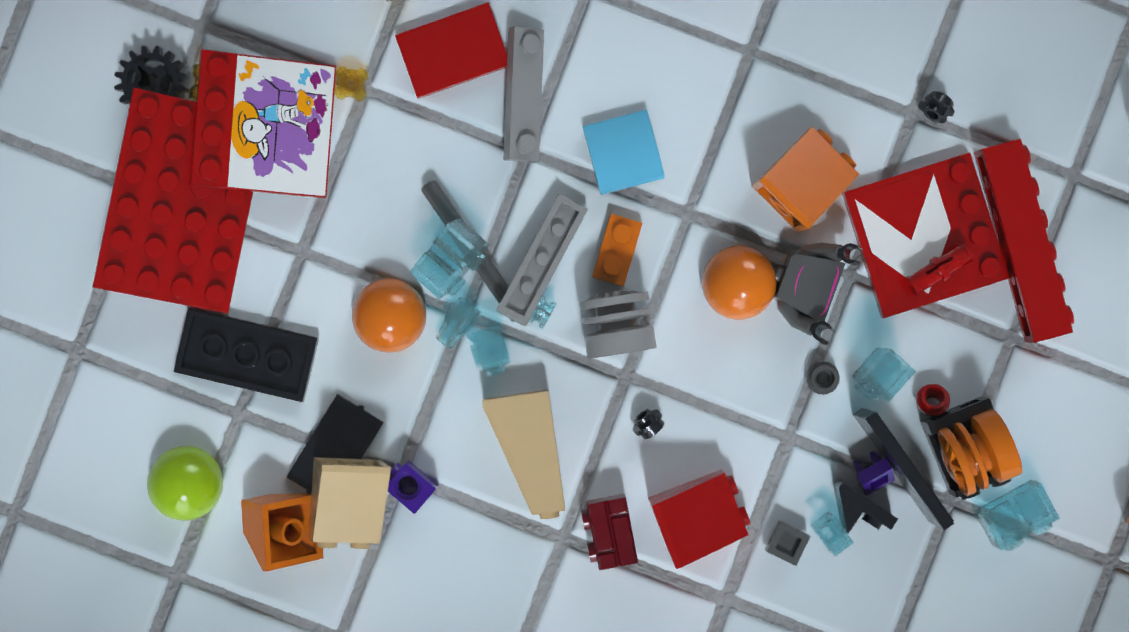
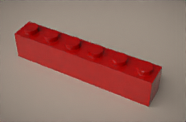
[973,139,1074,343]

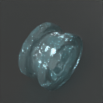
[529,295,557,329]

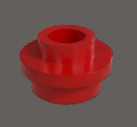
[916,384,950,417]

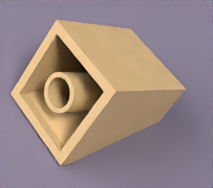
[309,457,391,549]

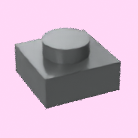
[765,520,811,566]

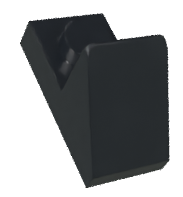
[833,479,898,533]

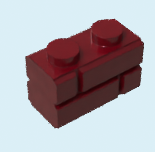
[581,494,638,570]

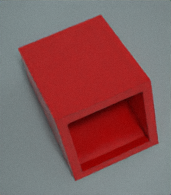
[648,469,751,569]

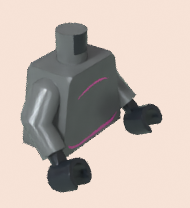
[770,242,863,345]

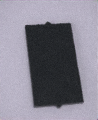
[287,394,384,493]

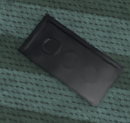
[173,308,319,402]
[853,408,954,530]

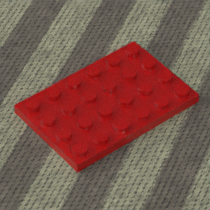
[92,88,253,314]

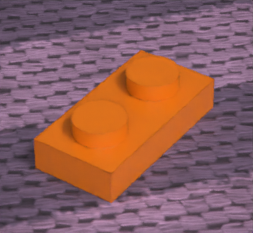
[592,214,643,287]

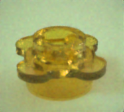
[334,67,369,101]

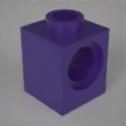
[388,460,439,514]

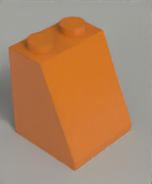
[751,127,859,233]

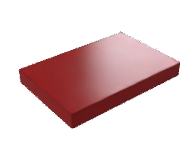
[395,2,508,99]

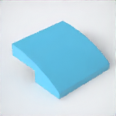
[583,110,665,195]

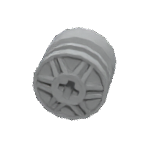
[579,289,657,359]

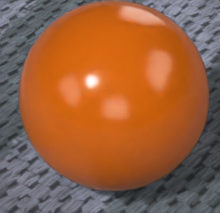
[702,245,777,320]
[352,278,427,353]

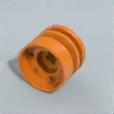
[937,409,1023,496]

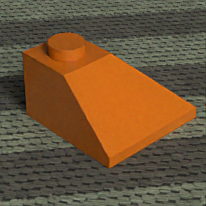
[241,493,323,572]

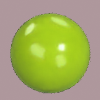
[147,446,223,521]

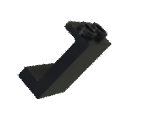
[920,396,1011,500]

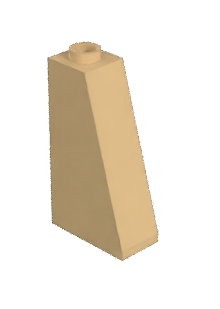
[482,389,565,519]

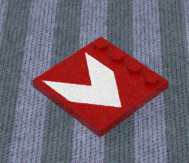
[842,152,1010,318]

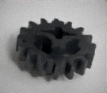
[114,46,189,110]

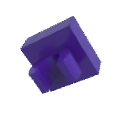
[854,451,895,496]

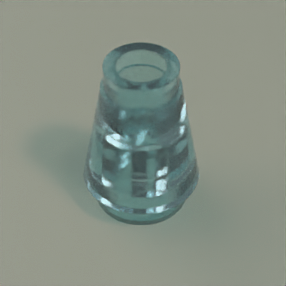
[436,297,481,348]

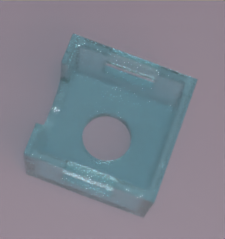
[811,511,854,556]

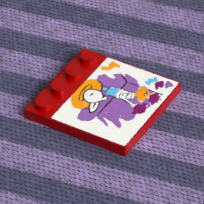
[190,49,336,199]

